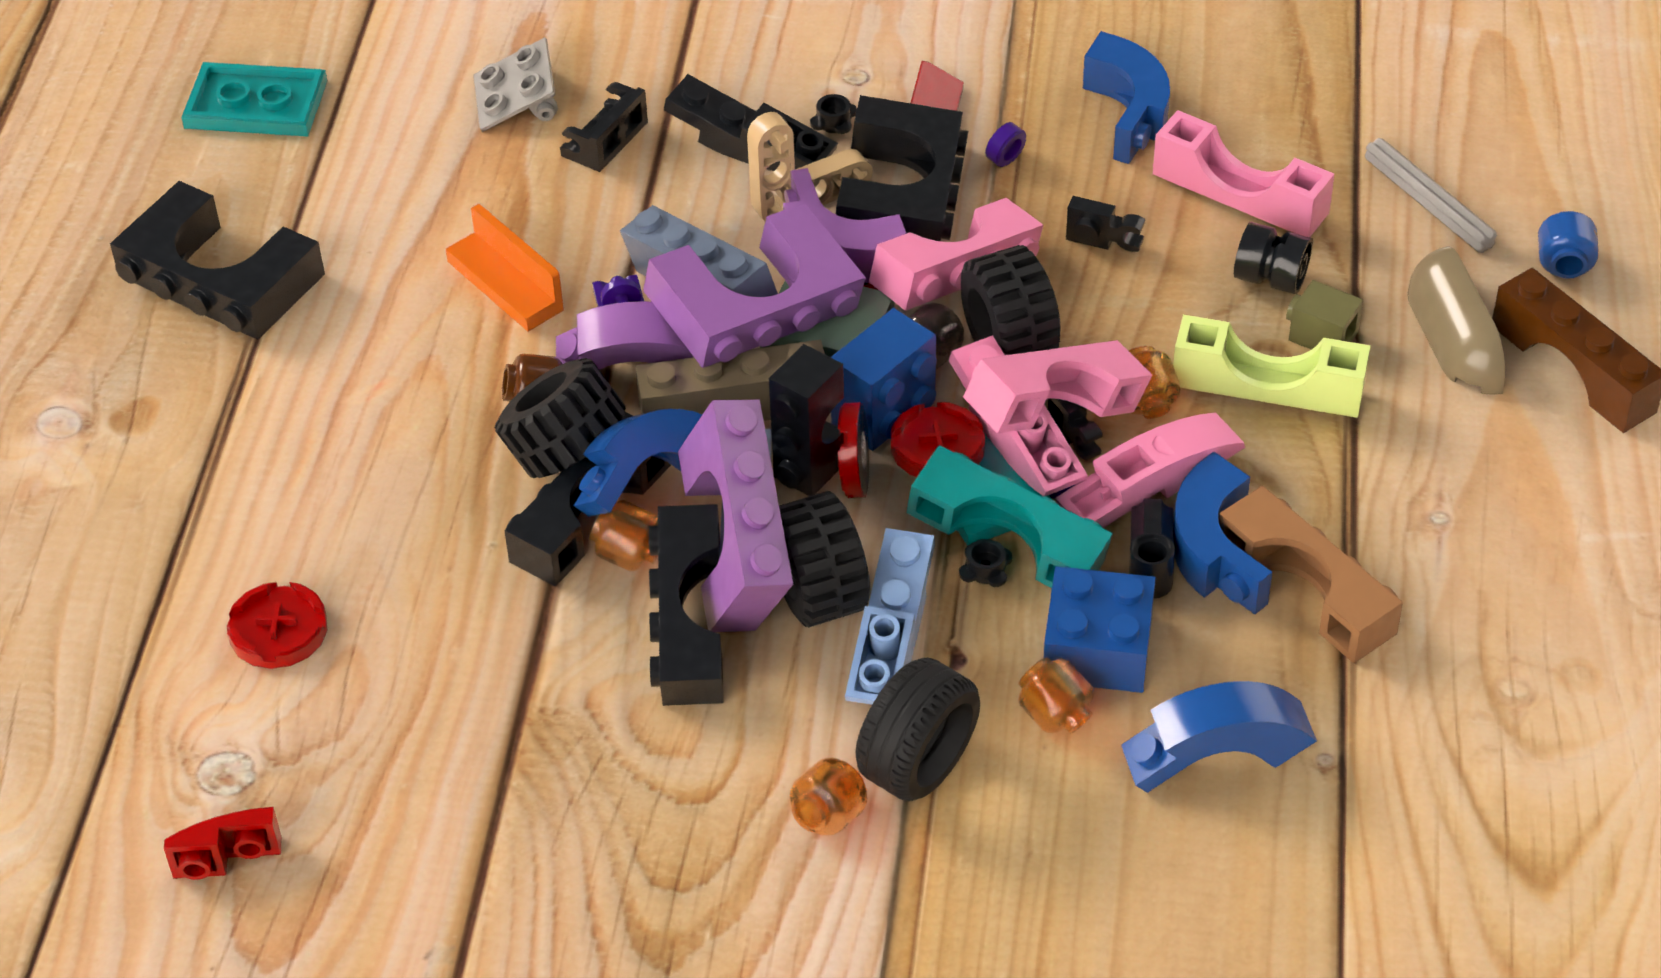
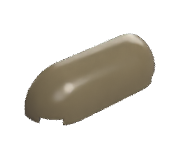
[1408,246,1505,394]

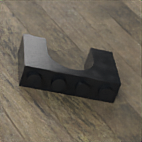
[835,95,969,241]
[110,181,325,340]

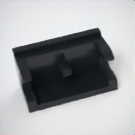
[560,82,648,172]

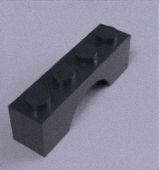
[504,412,671,587]
[649,504,724,706]

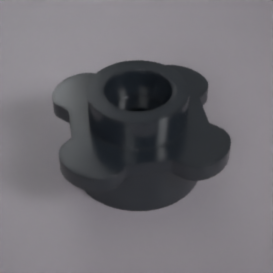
[810,94,857,134]
[959,539,1012,587]

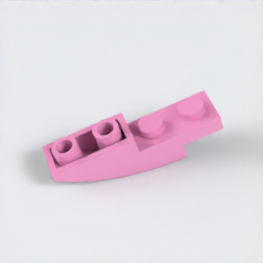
[949,335,1088,496]
[1056,412,1245,528]

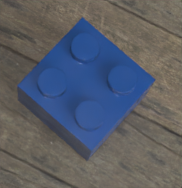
[831,308,937,451]
[1042,566,1156,693]

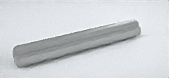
[1365,138,1497,253]

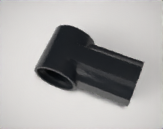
[1129,498,1175,599]

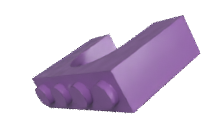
[643,202,866,368]
[678,399,793,632]

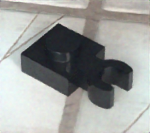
[1066,196,1145,252]
[1044,398,1103,461]

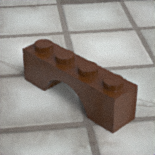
[1492,267,1661,433]

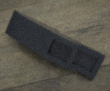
[664,74,838,171]

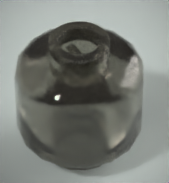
[908,302,964,369]

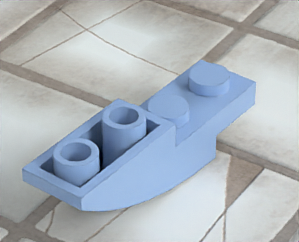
[845,528,935,705]

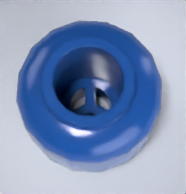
[1538,211,1599,279]

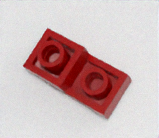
[164,807,282,880]

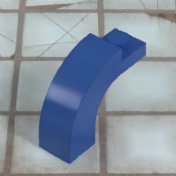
[1083,31,1170,164]
[574,409,703,517]
[1174,452,1272,614]
[1121,681,1317,793]

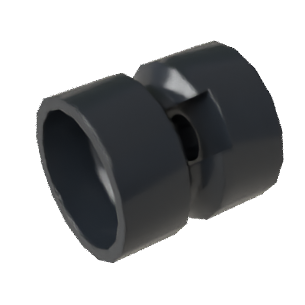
[1233,222,1313,294]

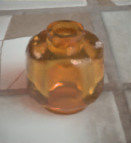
[1129,346,1181,419]
[589,500,658,572]
[1018,657,1094,734]
[790,757,868,836]

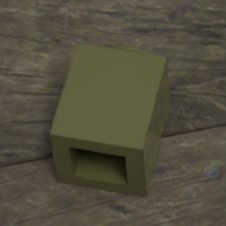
[1286,280,1363,350]

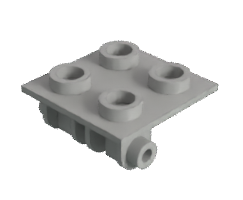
[473,37,558,132]

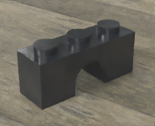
[769,344,844,496]

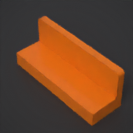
[446,204,564,332]

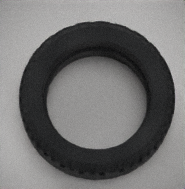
[855,657,980,801]

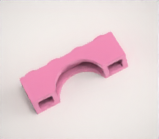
[1153,110,1335,237]
[869,198,1043,311]
[963,340,1152,434]

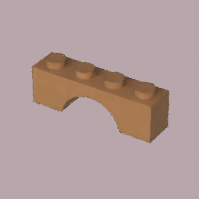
[1219,485,1403,664]

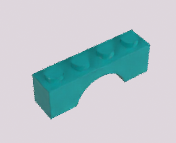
[906,445,1113,588]

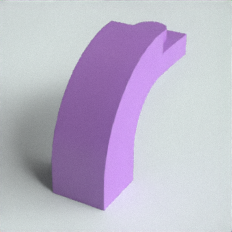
[783,168,906,283]
[556,301,693,370]

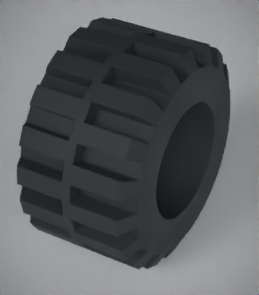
[961,245,1061,355]
[494,358,626,478]
[779,491,870,628]

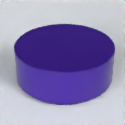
[985,122,1026,167]

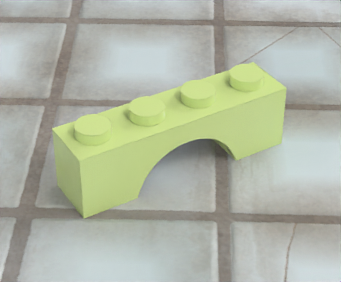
[1171,314,1371,418]

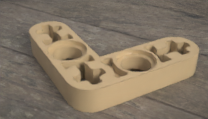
[747,112,873,221]

